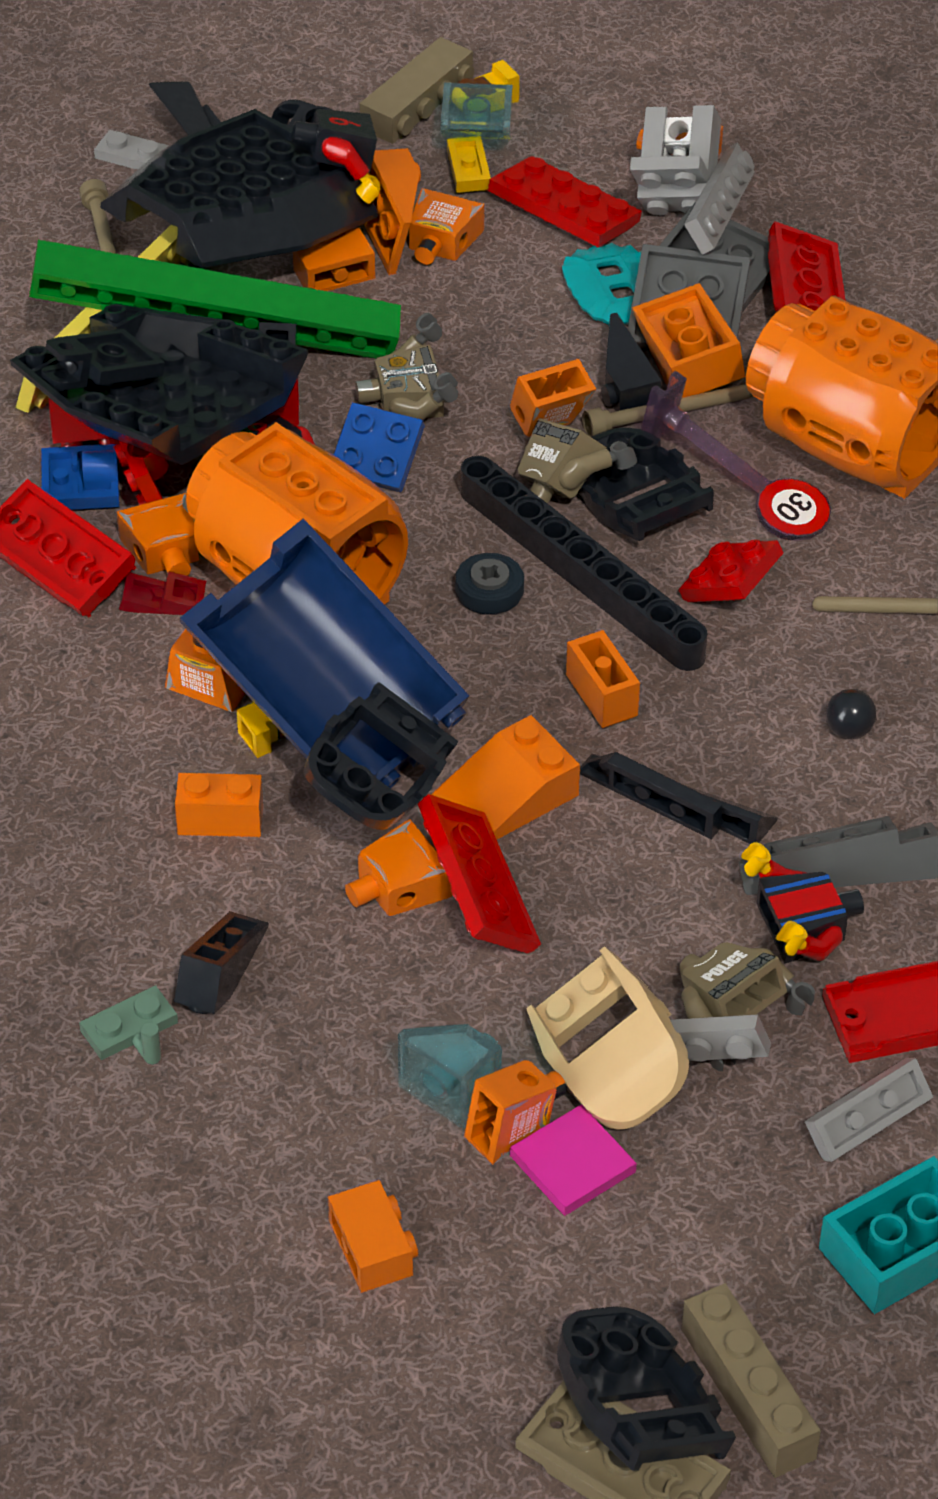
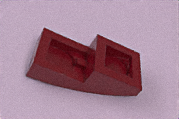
[119,571,206,615]

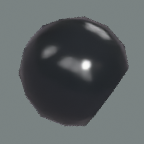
[826,689,877,739]

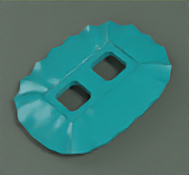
[562,243,641,325]

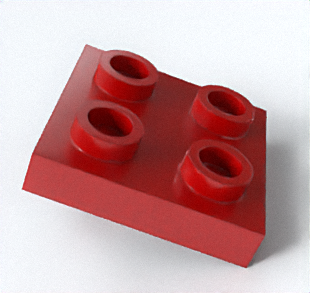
[113,441,169,505]
[678,539,784,602]

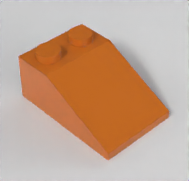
[364,148,421,275]
[632,283,746,399]
[431,715,580,839]

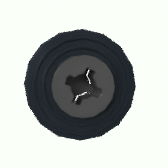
[455,553,524,614]

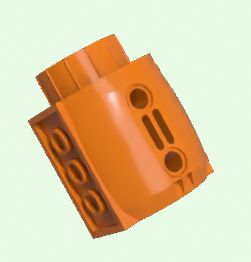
[746,296,938,499]
[186,422,408,605]

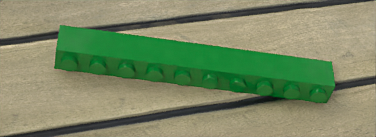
[29,240,401,359]

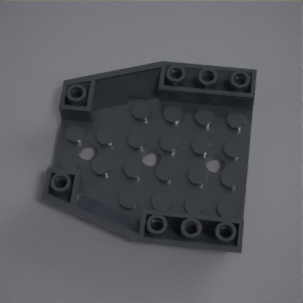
[100,109,378,268]
[10,304,308,465]

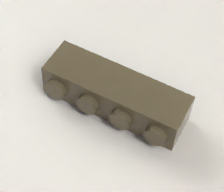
[359,37,474,144]
[681,1283,821,1478]

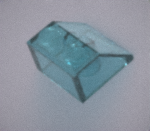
[441,83,512,139]
[398,1024,502,1130]

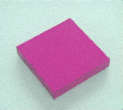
[510,1104,637,1216]

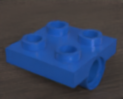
[334,402,425,493]
[41,444,120,510]

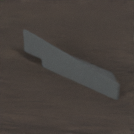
[738,816,938,895]

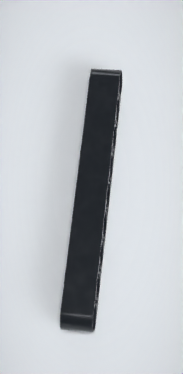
[461,455,708,671]

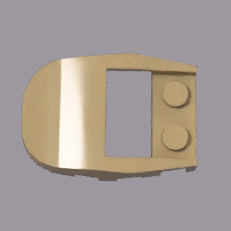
[526,946,689,1130]

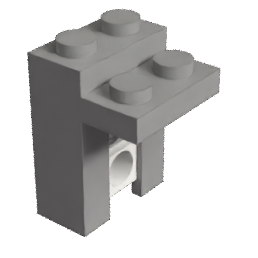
[630,105,721,215]

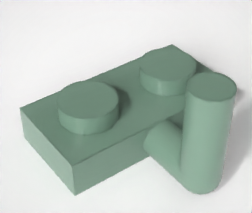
[79,985,178,1065]

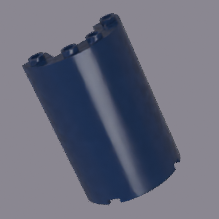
[180,518,469,789]

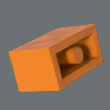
[293,228,375,291]
[566,630,640,728]
[175,773,263,837]
[328,1180,418,1293]

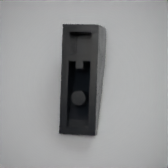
[601,312,662,411]
[174,911,269,1014]

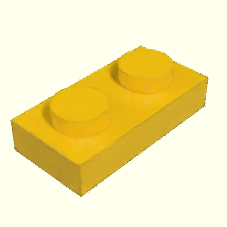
[447,136,491,193]

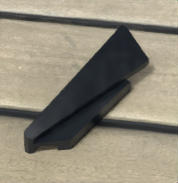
[148,81,221,135]
[580,752,778,844]

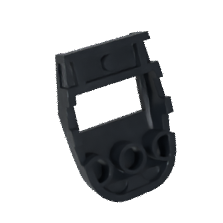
[577,428,714,541]
[303,682,458,830]
[557,1306,736,1472]

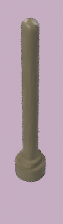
[79,179,116,253]
[582,384,752,437]
[812,596,938,614]

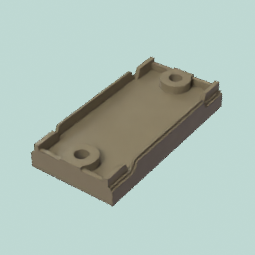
[515,1380,731,1499]

